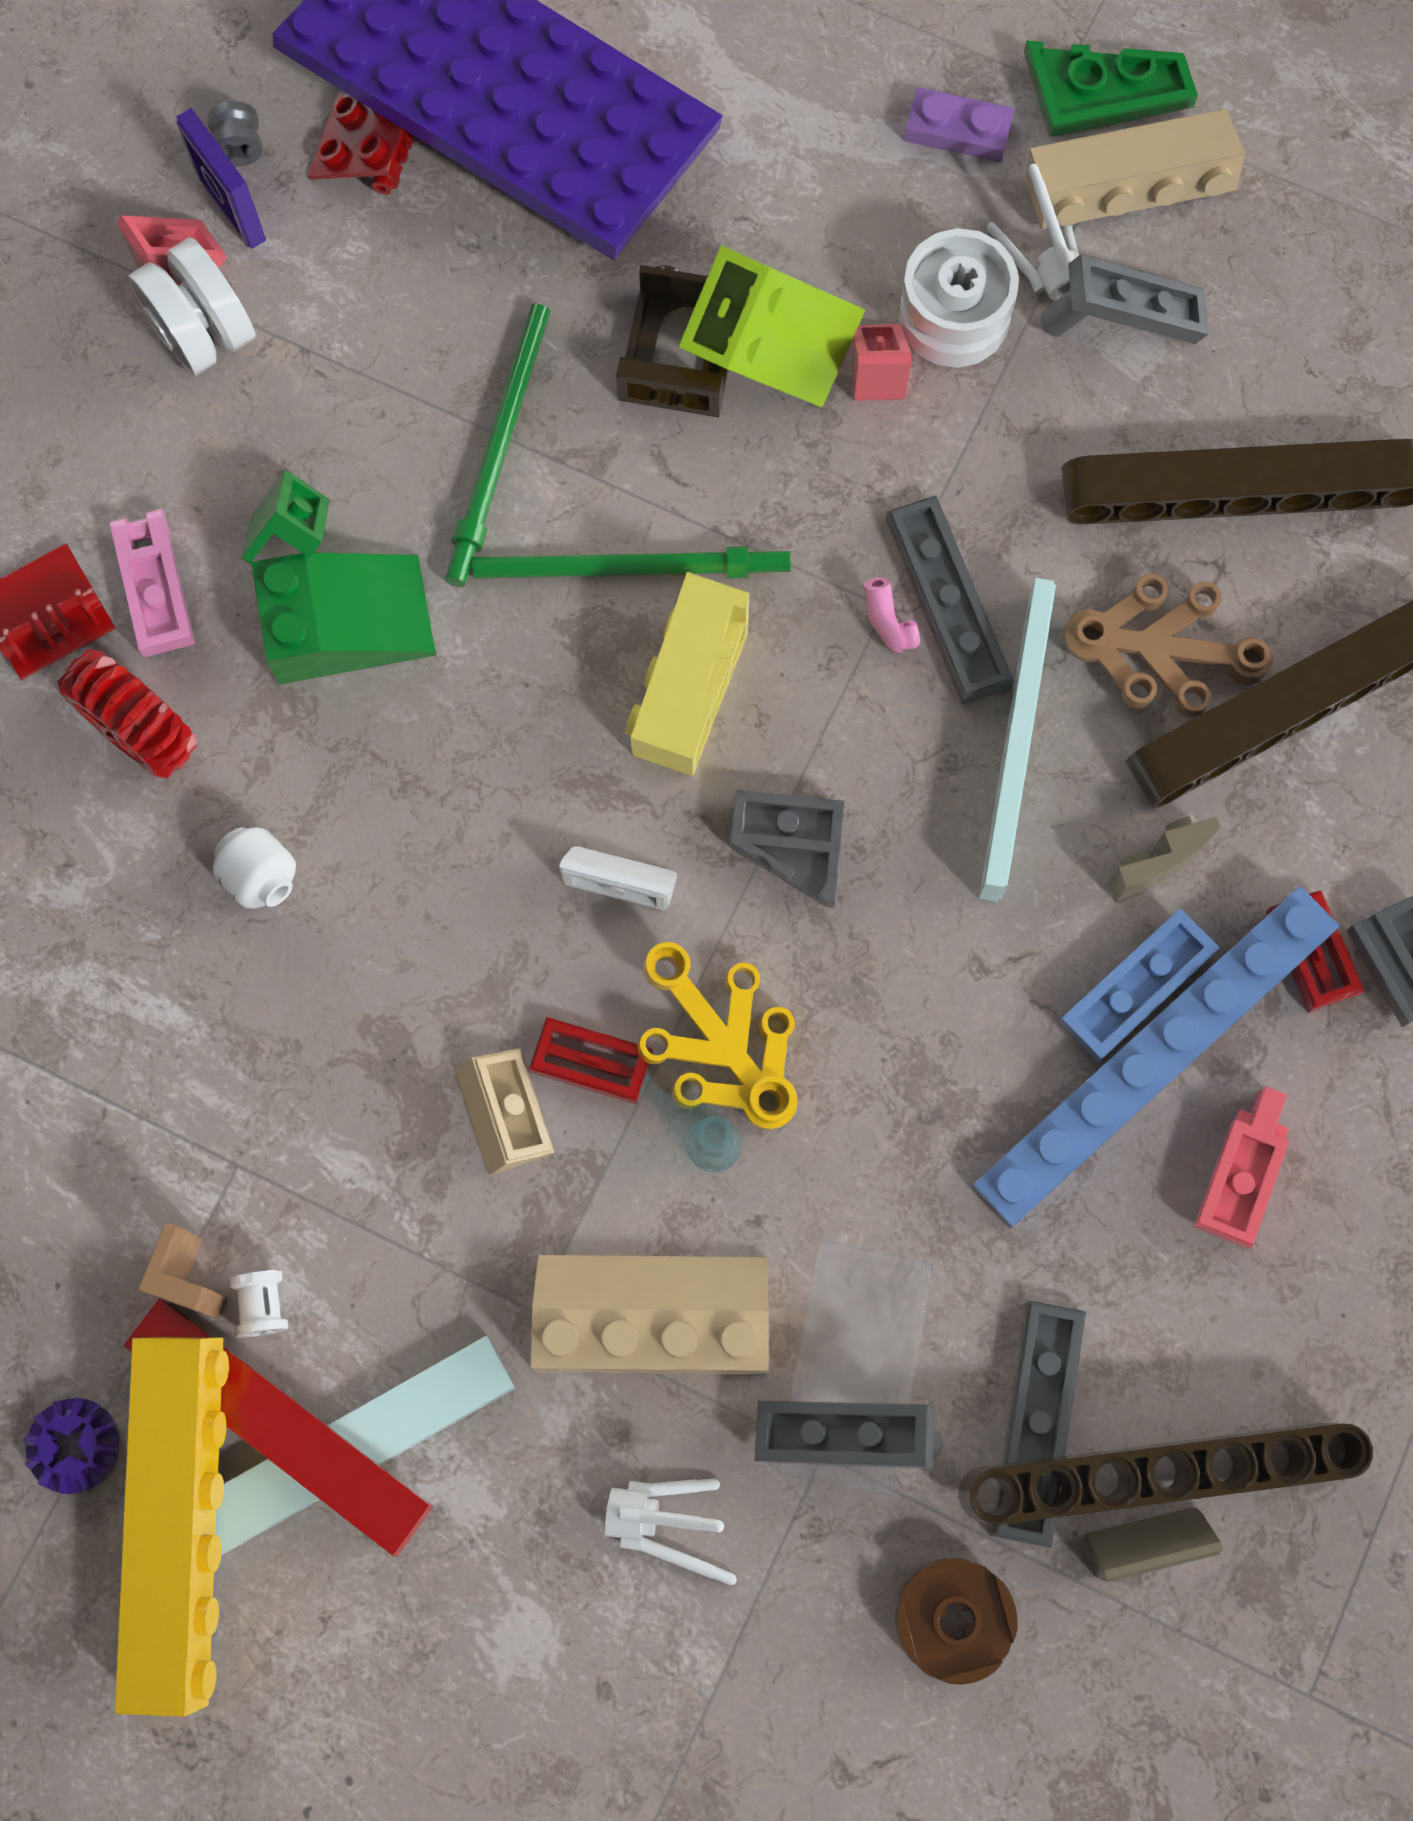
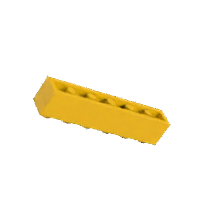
[115,1337,229,1717]

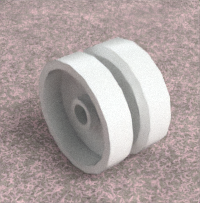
[898,228,1019,368]
[127,237,256,377]

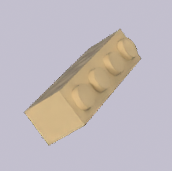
[1025,109,1245,230]

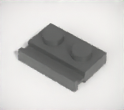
[1346,896,1413,1027]

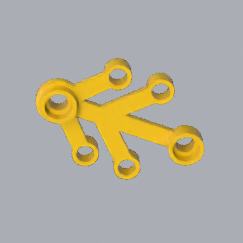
[637,942,798,1130]

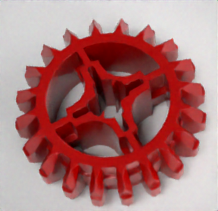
[57,649,197,779]

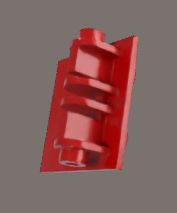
[308,92,414,195]
[0,543,116,681]

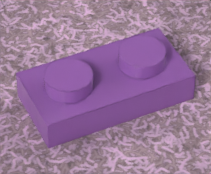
[904,87,1015,162]

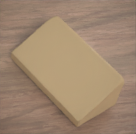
[456,1048,555,1175]

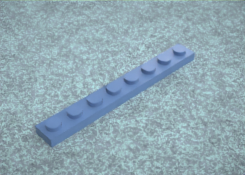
[972,886,1340,1229]

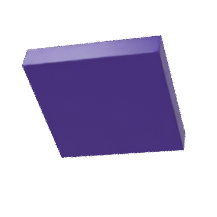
[175,108,266,249]

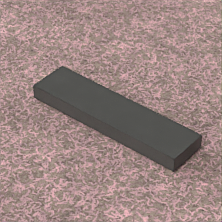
[886,495,1014,704]
[990,1300,1086,1548]

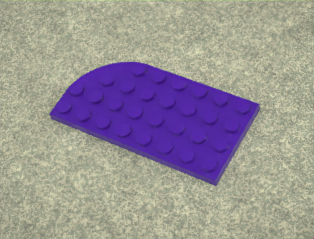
[272,0,723,261]

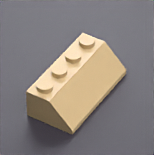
[530,1255,769,1375]

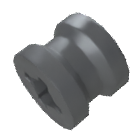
[207,101,263,167]

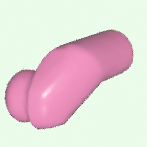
[864,577,920,654]

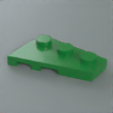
[1024,40,1198,137]

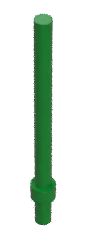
[444,303,550,587]
[473,546,791,579]

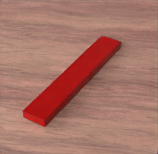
[123,1298,434,1557]

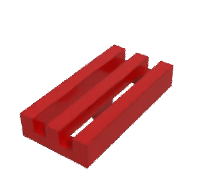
[1266,890,1365,1013]
[529,1017,653,1105]

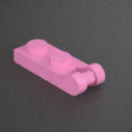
[110,508,196,658]

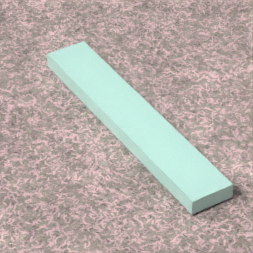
[979,578,1056,902]
[215,1335,516,1556]

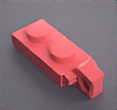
[1193,1086,1290,1249]

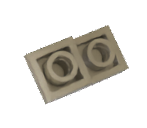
[1109,816,1220,902]

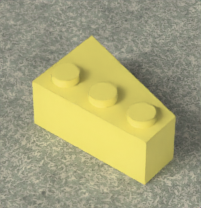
[625,572,749,776]

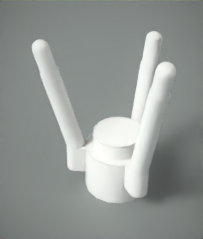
[986,164,1079,300]
[605,1478,737,1585]

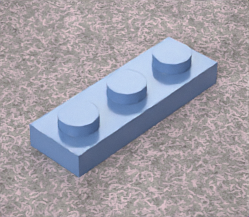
[1058,908,1220,1063]

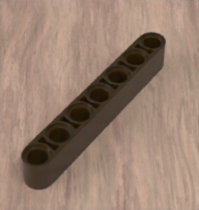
[1061,439,1413,525]
[1125,600,1413,808]
[958,1423,1373,1525]

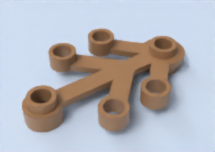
[1063,574,1273,717]

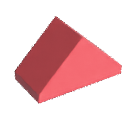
[117,215,227,285]
[851,324,911,401]

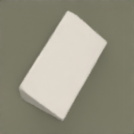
[559,846,677,911]

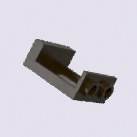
[616,265,729,418]

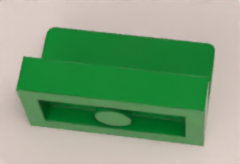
[240,469,330,564]

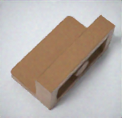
[138,1222,228,1319]

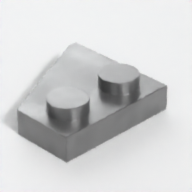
[730,790,845,908]

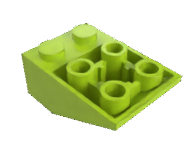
[678,244,865,407]

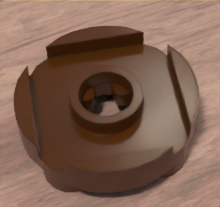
[895,1558,1018,1685]

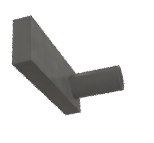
[1041,254,1209,344]
[755,1400,943,1469]

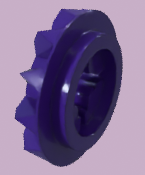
[23,1398,120,1494]

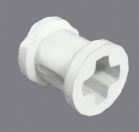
[229,1270,289,1338]

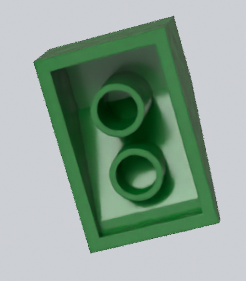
[251,552,436,685]

